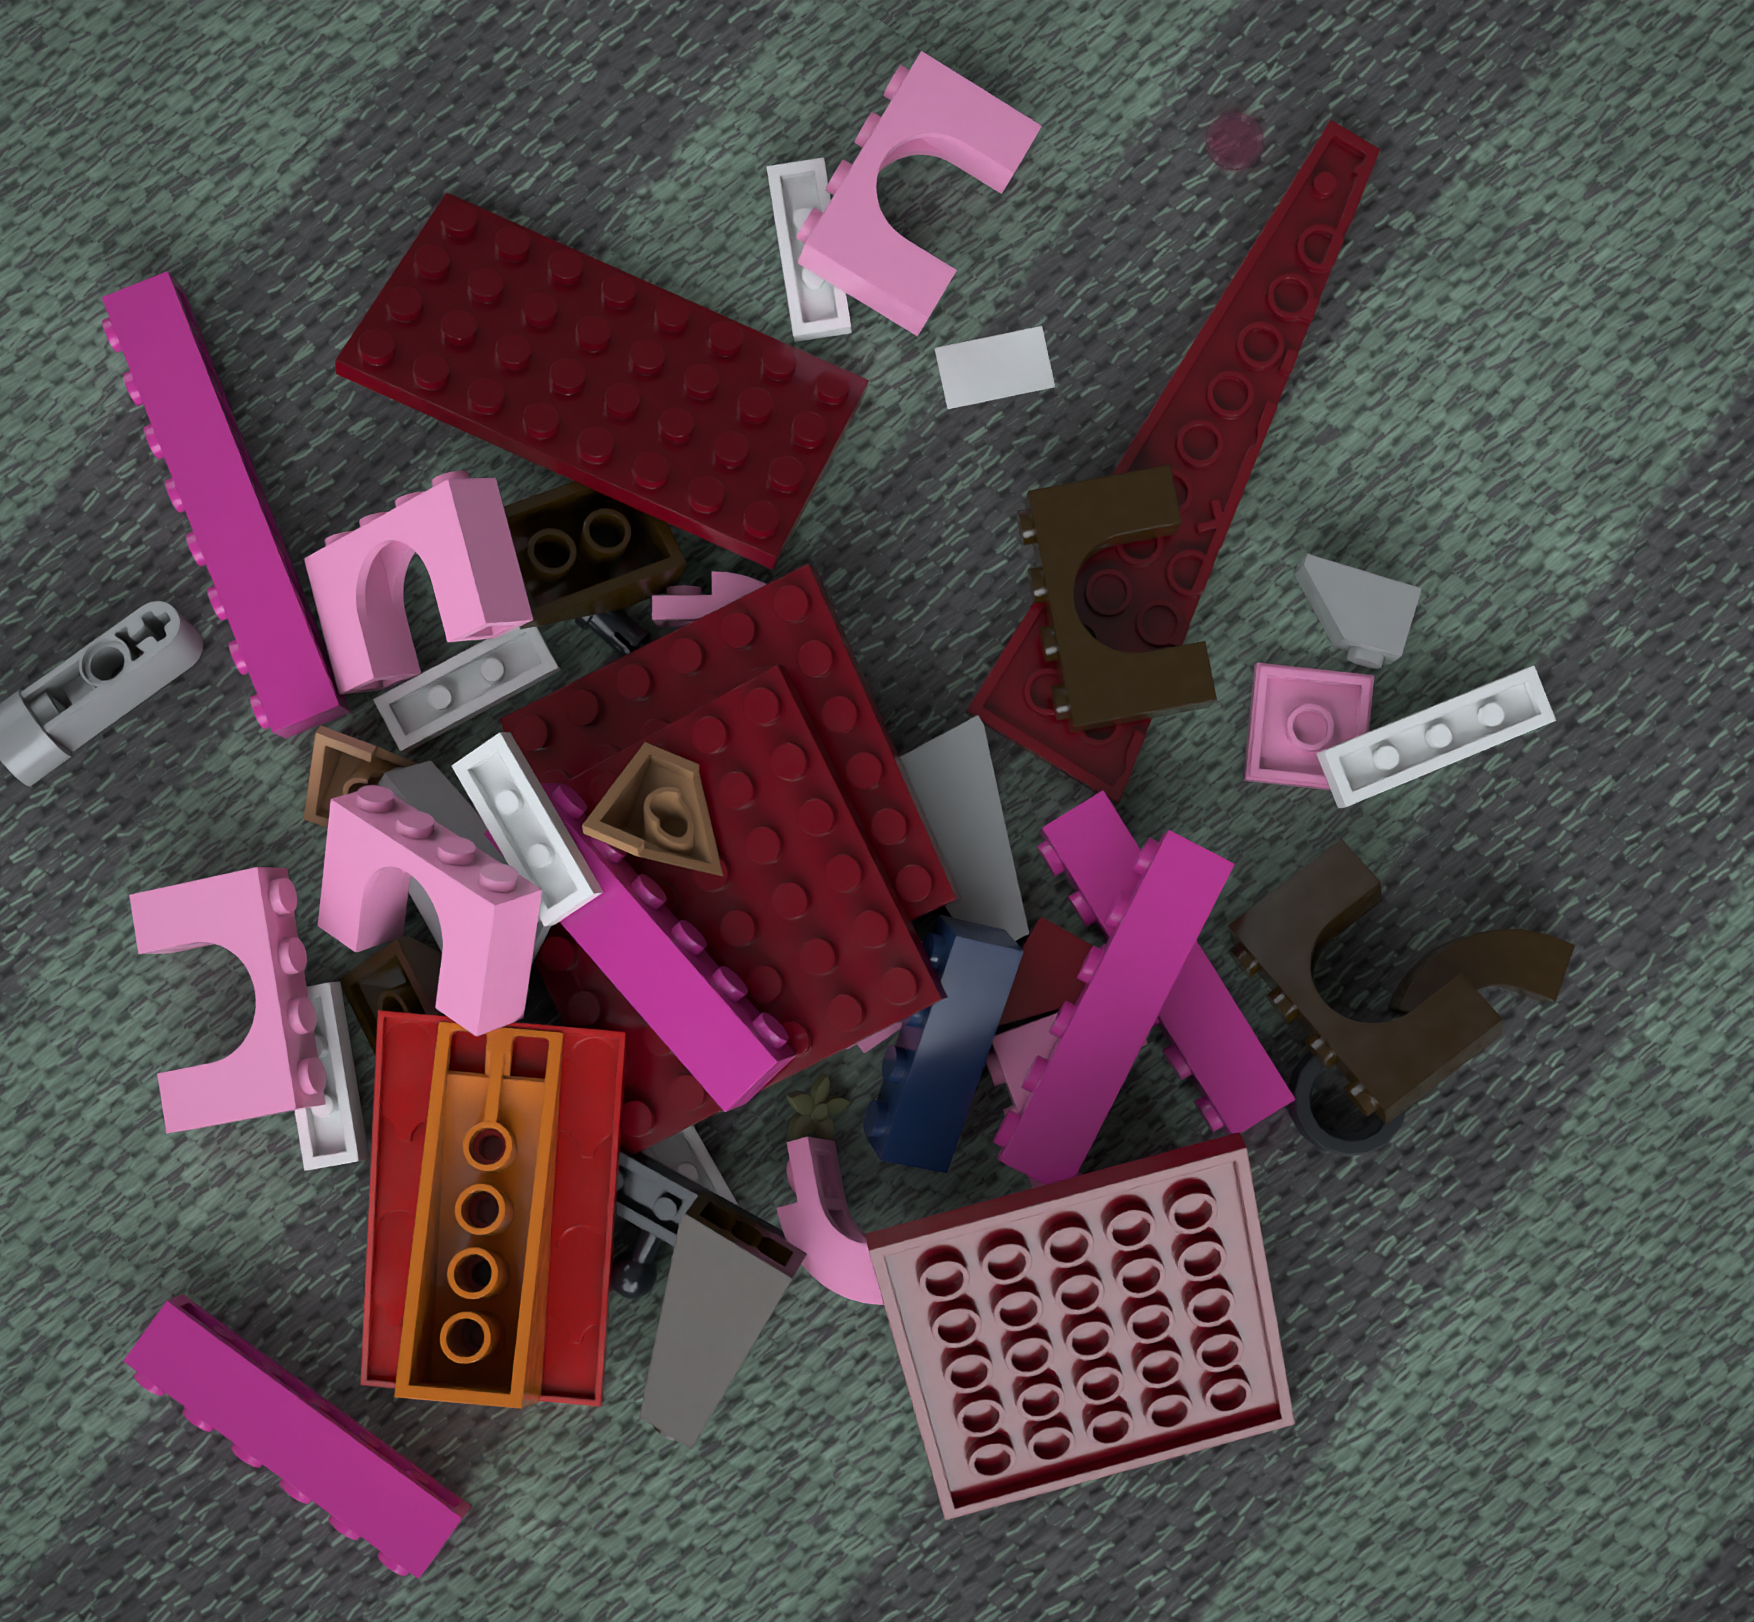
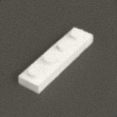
[1316,666,1556,809]

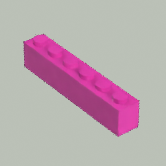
[484,783,796,1112]
[1036,790,1296,1135]
[993,830,1235,1185]
[123,1294,472,1579]

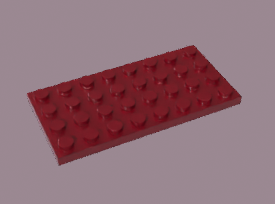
[335,192,869,570]

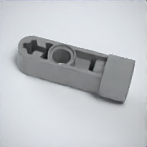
[0,601,203,786]

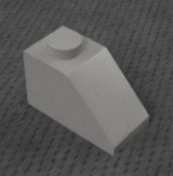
[1294,554,1422,669]

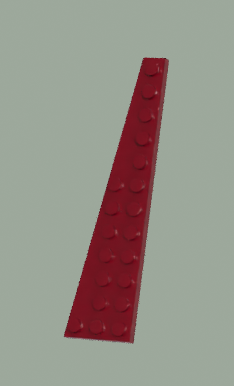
[966,120,1380,806]

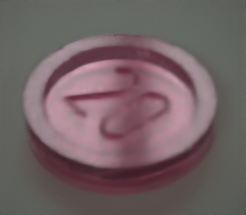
[1205,112,1264,172]

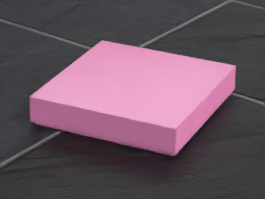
[1243,663,1374,790]

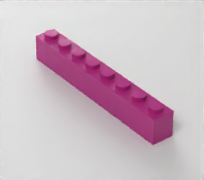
[101,271,351,739]

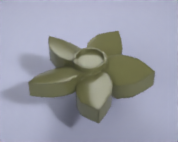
[787,1072,851,1140]

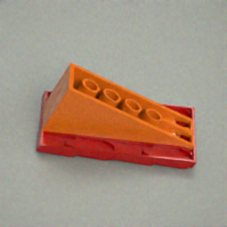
[360,1010,627,1409]

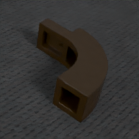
[1387,929,1575,1015]

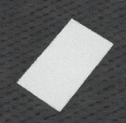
[935,326,1055,409]

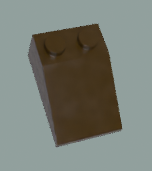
[504,481,687,630]

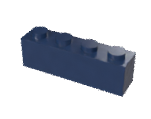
[863,915,1024,1173]

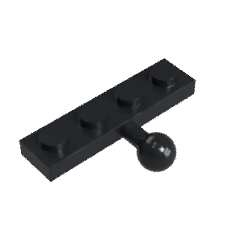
[611,1146,787,1298]

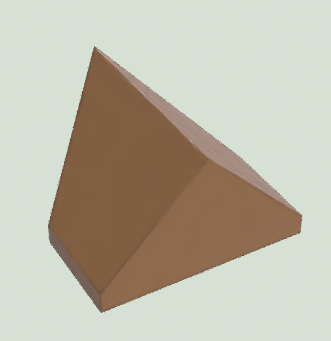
[304,725,445,828]
[582,742,723,876]

